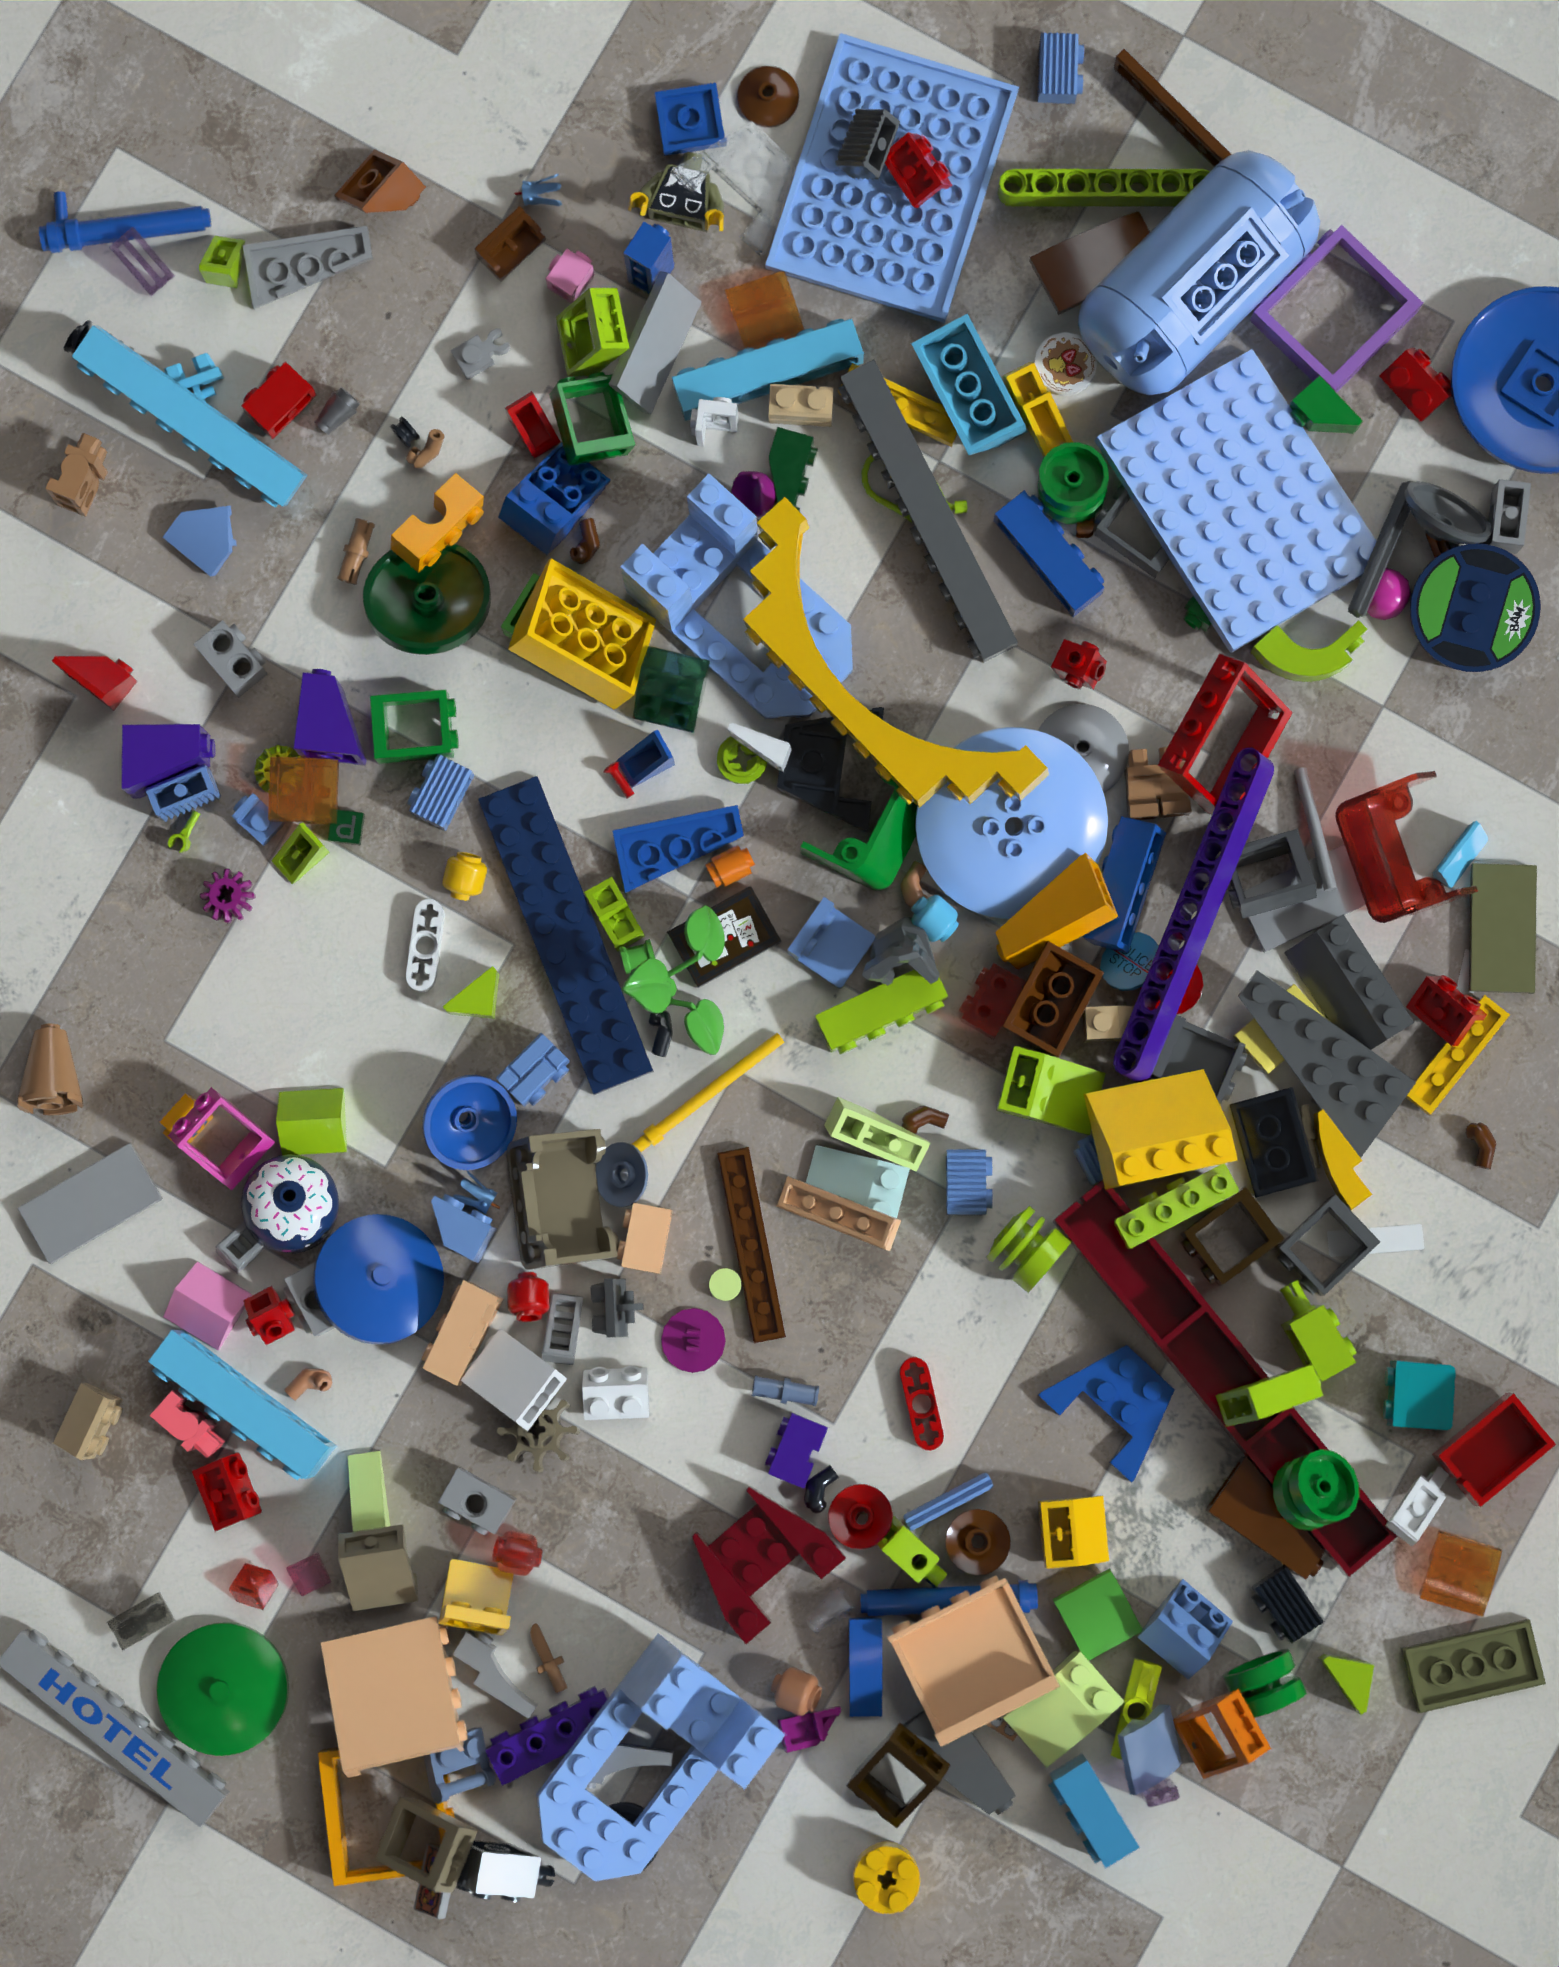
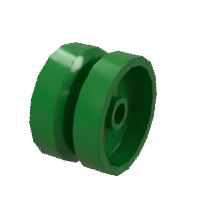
[1037,442,1109,524]
[1273,1449,1359,1531]
[1222,1649,1307,1718]

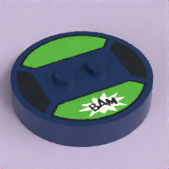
[1410,544,1541,672]

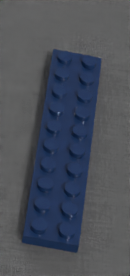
[478,776,654,1095]

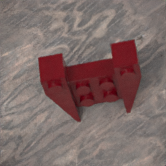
[692,1486,846,1644]

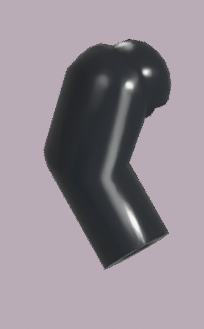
[648,1010,673,1057]

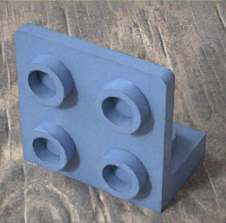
[788,897,875,989]

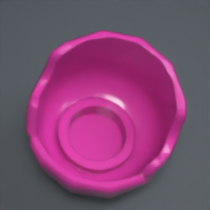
[1367,568,1411,620]

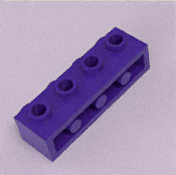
[485,1686,609,1786]

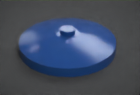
[313,1214,444,1345]

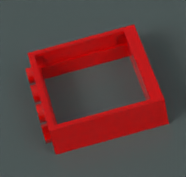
[1157,653,1293,815]

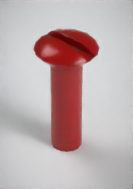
[604,761,635,799]

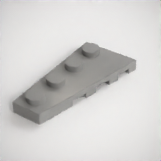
[243,226,373,309]

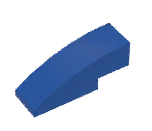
[849,1618,882,1717]

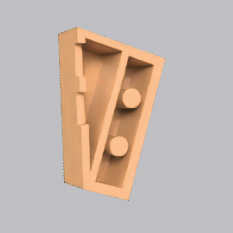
[421,1280,504,1386]

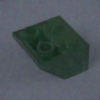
[632,646,710,733]

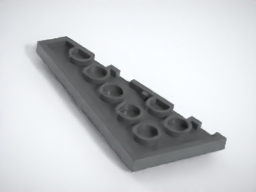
[1238,970,1416,1158]

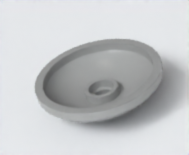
[1038,704,1129,793]

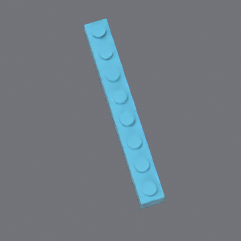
[72,325,308,508]

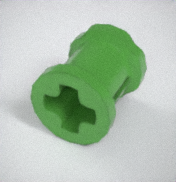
[619,939,655,975]

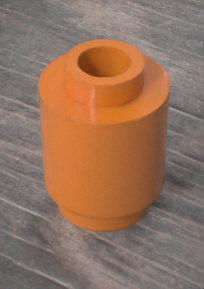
[705,845,755,888]

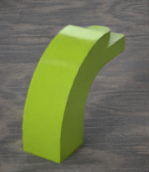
[1250,620,1367,682]

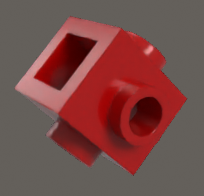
[1051,639,1107,690]
[243,1285,295,1345]

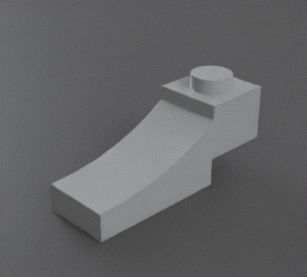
[452,1630,538,1719]
[586,1743,674,1788]

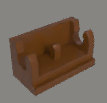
[474,206,546,282]

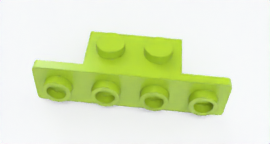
[1114,1164,1239,1249]

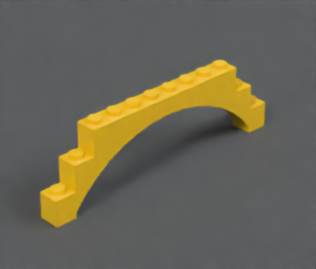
[743,497,1049,808]

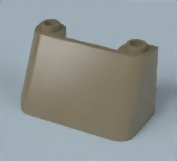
[507,1129,619,1270]

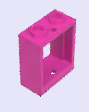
[168,1087,275,1191]

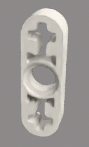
[406,899,445,992]

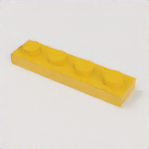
[838,363,958,447]
[1406,995,1510,1115]

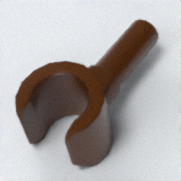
[1076,516,1095,538]

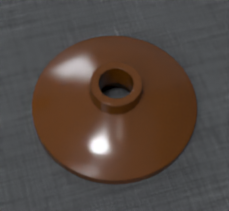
[737,66,799,127]
[945,1509,1011,1575]

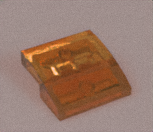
[724,271,804,349]
[268,757,339,824]
[1419,1531,1502,1617]

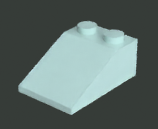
[806,1145,910,1218]

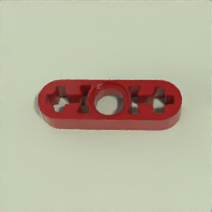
[900,1357,944,1451]

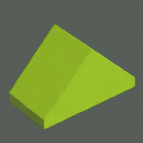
[199,236,245,288]
[272,822,330,884]
[442,966,499,1019]
[1318,1654,1374,1715]

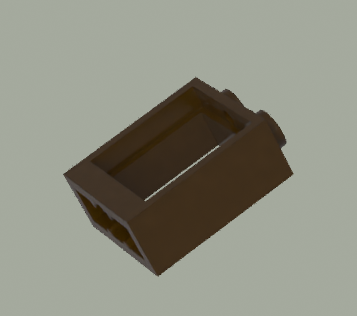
[1180,1187,1285,1286]
[846,1722,951,1829]

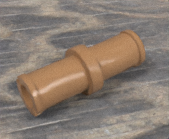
[337,518,375,585]

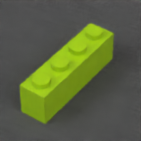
[815,969,948,1055]

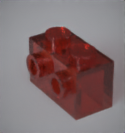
[959,963,1026,1040]

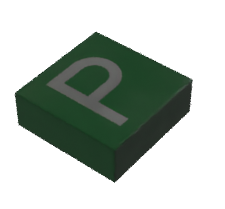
[328,809,365,846]

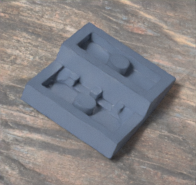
[1118,1704,1182,1795]

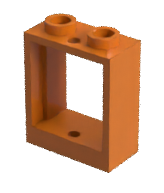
[1173,1689,1271,1779]

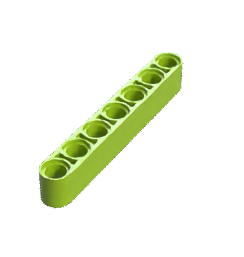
[998,169,1210,207]

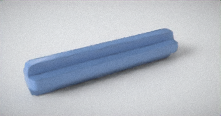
[903,1473,994,1530]

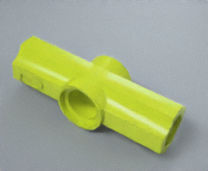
[1110,1658,1162,1760]

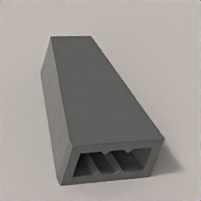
[903,1710,1016,1815]

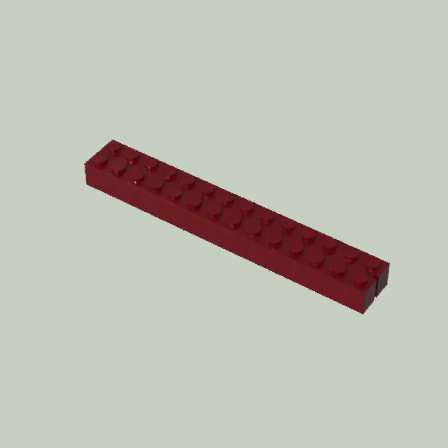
[1052,1180,1398,1577]

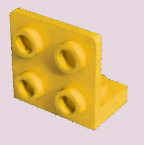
[438,1559,514,1636]

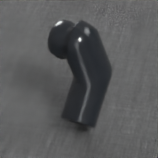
[804,1465,839,1513]

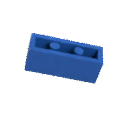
[623,222,674,294]

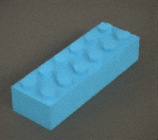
[148,1330,337,1480]

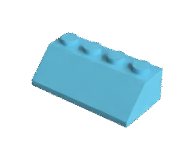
[911,313,1027,455]

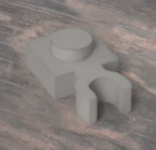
[451,328,511,380]

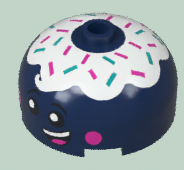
[241,1154,339,1254]

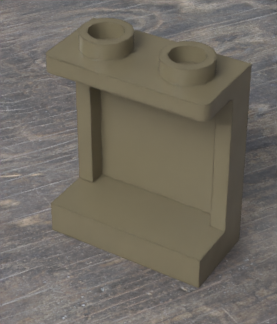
[338,1524,418,1611]

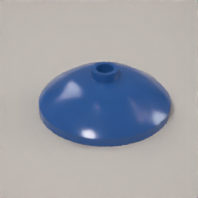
[422,1075,517,1170]

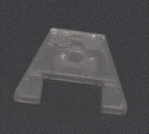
[670,121,797,256]

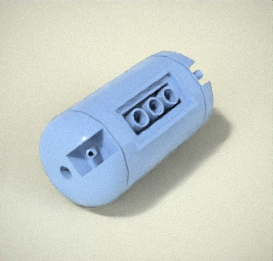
[1078,150,1320,396]

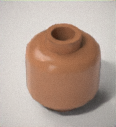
[771,1667,822,1716]

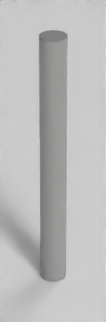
[1294,767,1337,892]

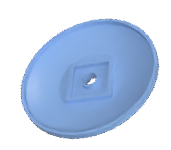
[915,727,1108,919]

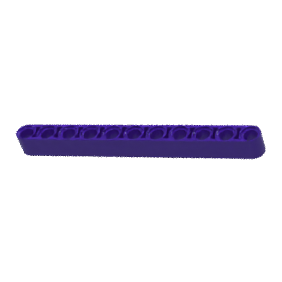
[1113,748,1274,1082]

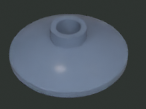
[595,1142,648,1207]

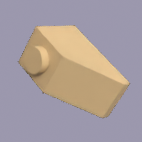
[1082,1006,1148,1043]

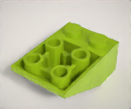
[996,1046,1106,1135]

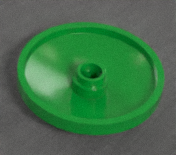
[157,1622,289,1756]

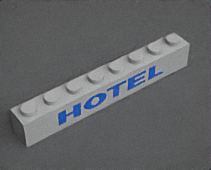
[0,1629,230,1827]

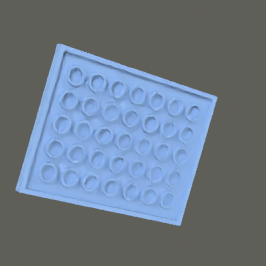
[765,33,1019,323]
[1094,349,1377,653]

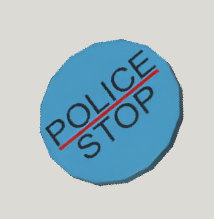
[1100,932,1159,991]

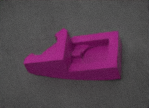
[777,1706,841,1753]

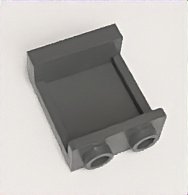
[1150,1015,1248,1104]

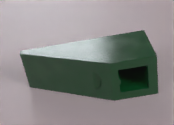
[768,427,818,512]

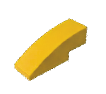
[1001,362,1073,457]
[1313,1109,1372,1210]

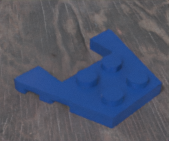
[1038,1345,1175,1483]

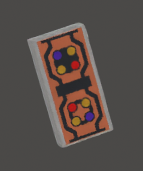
[413,1843,450,1919]

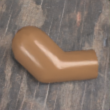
[406,429,445,468]

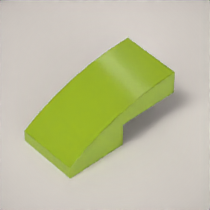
[584,877,645,952]

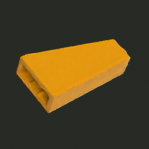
[995,853,1118,969]

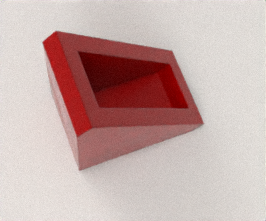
[505,391,561,459]

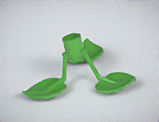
[621,905,725,1055]

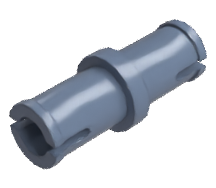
[752,1375,819,1407]

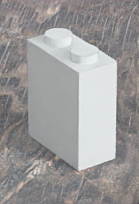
[461,1328,567,1431]

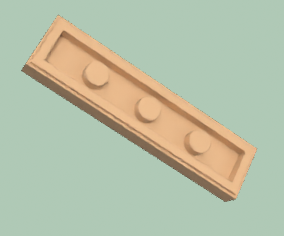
[776,1176,901,1251]

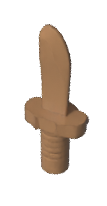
[530,1623,568,1693]

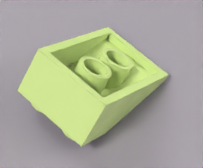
[1002,1651,1124,1768]

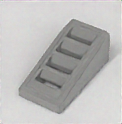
[216,1221,265,1274]
[542,1292,583,1365]

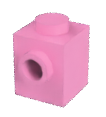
[546,249,595,303]

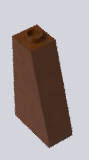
[1205,1456,1325,1580]

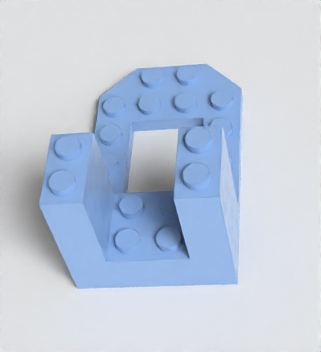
[620,474,853,719]
[536,1634,786,1881]

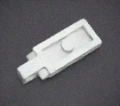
[1386,1466,1449,1547]

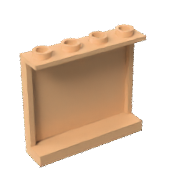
[887,1575,1060,1747]
[321,1616,468,1778]

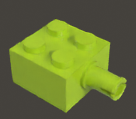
[1279,1280,1356,1382]

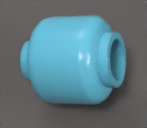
[911,895,959,942]

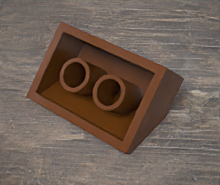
[1002,941,1104,1058]

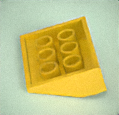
[508,558,657,710]
[1083,1069,1238,1189]

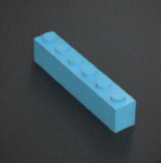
[672,319,864,421]

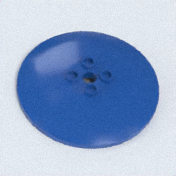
[1451,286,1559,474]

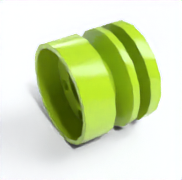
[986,1206,1072,1293]

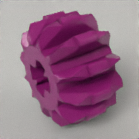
[200,869,256,924]

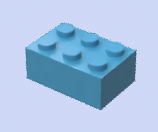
[1048,1753,1140,1868]

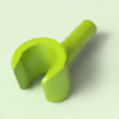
[168,811,200,853]

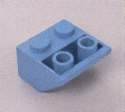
[431,1194,497,1263]
[1138,1579,1233,1680]

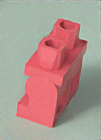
[150,1389,226,1458]

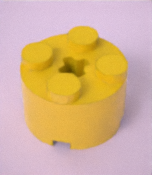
[853,1841,920,1914]

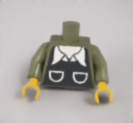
[628,152,724,232]

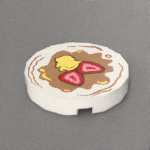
[1034,332,1097,396]

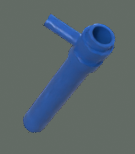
[39,191,212,254]
[860,1580,1038,1616]

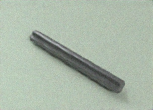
[1348,481,1411,618]

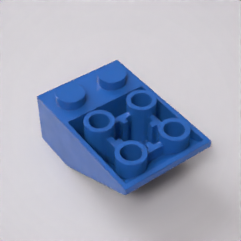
[498,442,611,555]

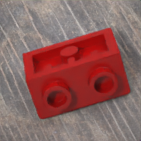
[884,132,952,208]
[1406,975,1487,1046]
[192,1453,262,1532]

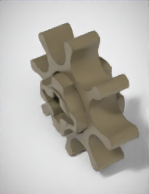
[497,1400,580,1473]

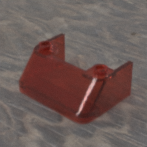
[1335,771,1478,923]

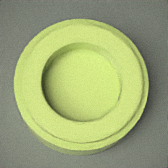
[709,1268,742,1301]

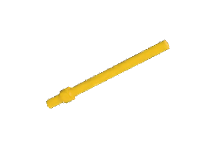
[632,1033,785,1152]

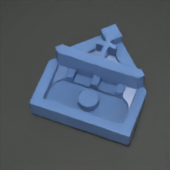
[163,505,237,577]

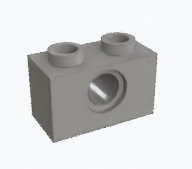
[1486,479,1531,554]
[283,1262,335,1336]
[438,1467,516,1536]

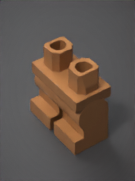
[45,433,107,517]
[1124,747,1192,820]

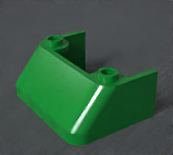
[800,741,917,891]

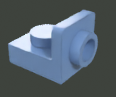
[232,793,285,846]

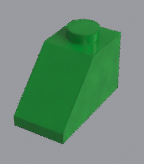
[1289,376,1363,433]

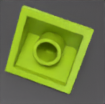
[276,1088,347,1155]

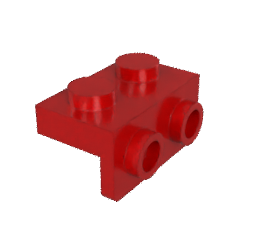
[1379,347,1452,422]

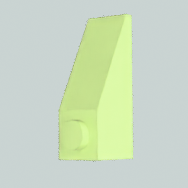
[824,1097,930,1172]
[348,1451,390,1532]

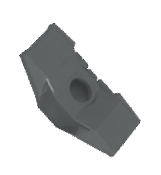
[862,917,940,985]

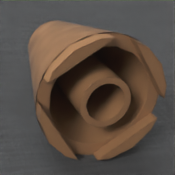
[17,1023,83,1115]

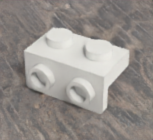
[690,397,738,446]
[582,1366,649,1420]

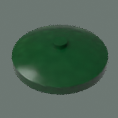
[363,544,491,655]

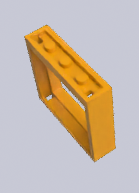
[318,1747,455,1886]

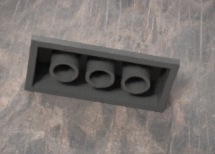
[1284,914,1414,1050]

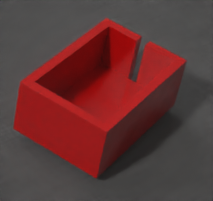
[1432,1393,1556,1507]

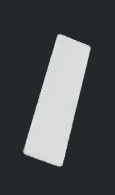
[1327,1224,1424,1257]

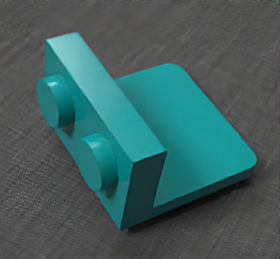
[1383,1361,1456,1430]

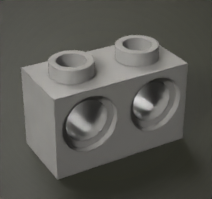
[194,620,268,698]

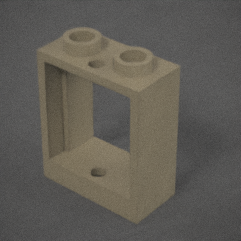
[375,1797,478,1893]

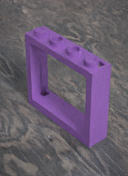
[1250,225,1423,393]

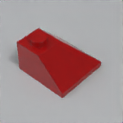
[52,656,137,711]

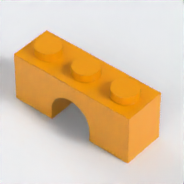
[390,473,484,573]

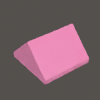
[163,1262,252,1350]

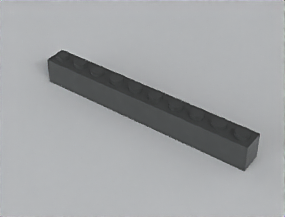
[838,359,1018,662]

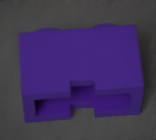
[764,1413,828,1489]

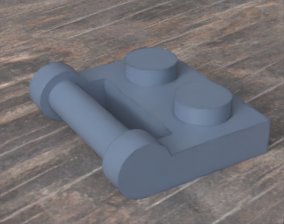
[423,1727,496,1804]

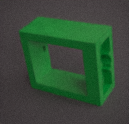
[549,372,636,466]
[370,690,459,764]

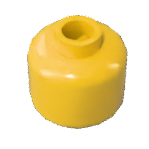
[442,852,487,901]

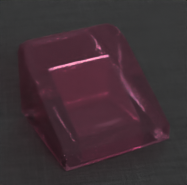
[286,1553,332,1596]

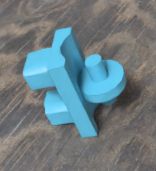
[164,353,224,402]

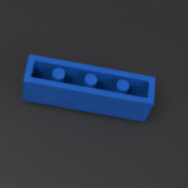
[993,490,1105,617]
[1083,816,1166,953]

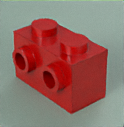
[241,361,317,440]

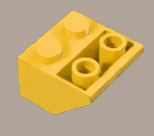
[1038,1496,1109,1569]

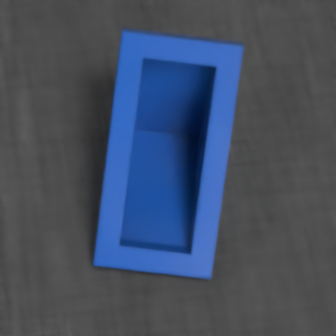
[617,730,675,788]

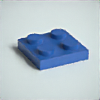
[654,83,726,156]

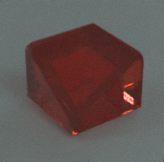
[229,1563,279,1610]

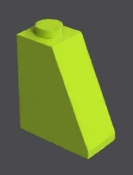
[1215,1364,1323,1427]

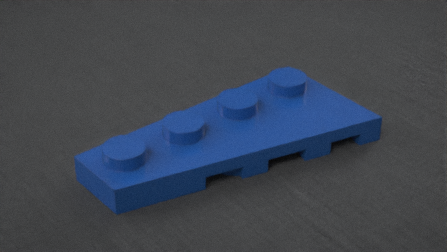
[612,805,744,893]

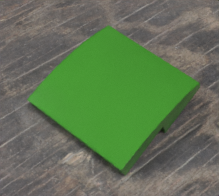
[1053,1568,1143,1661]

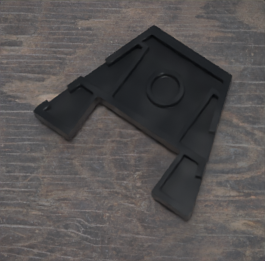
[777,707,884,831]

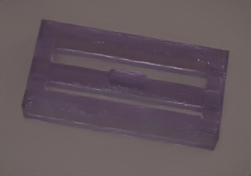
[109,227,175,296]
[1140,1778,1180,1807]

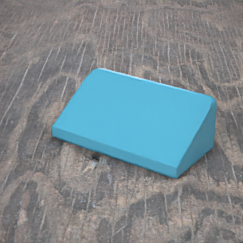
[1432,821,1488,888]

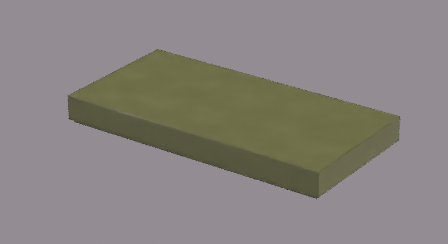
[1469,863,1537,994]
[1401,1619,1546,1713]

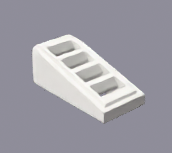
[728,723,792,772]

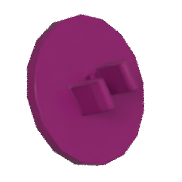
[661,1308,726,1373]

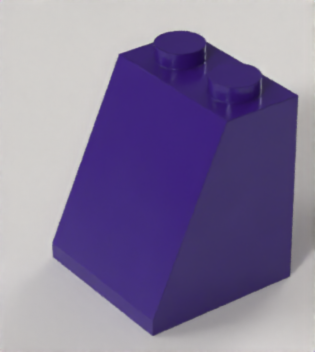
[294,669,366,766]
[122,724,216,799]

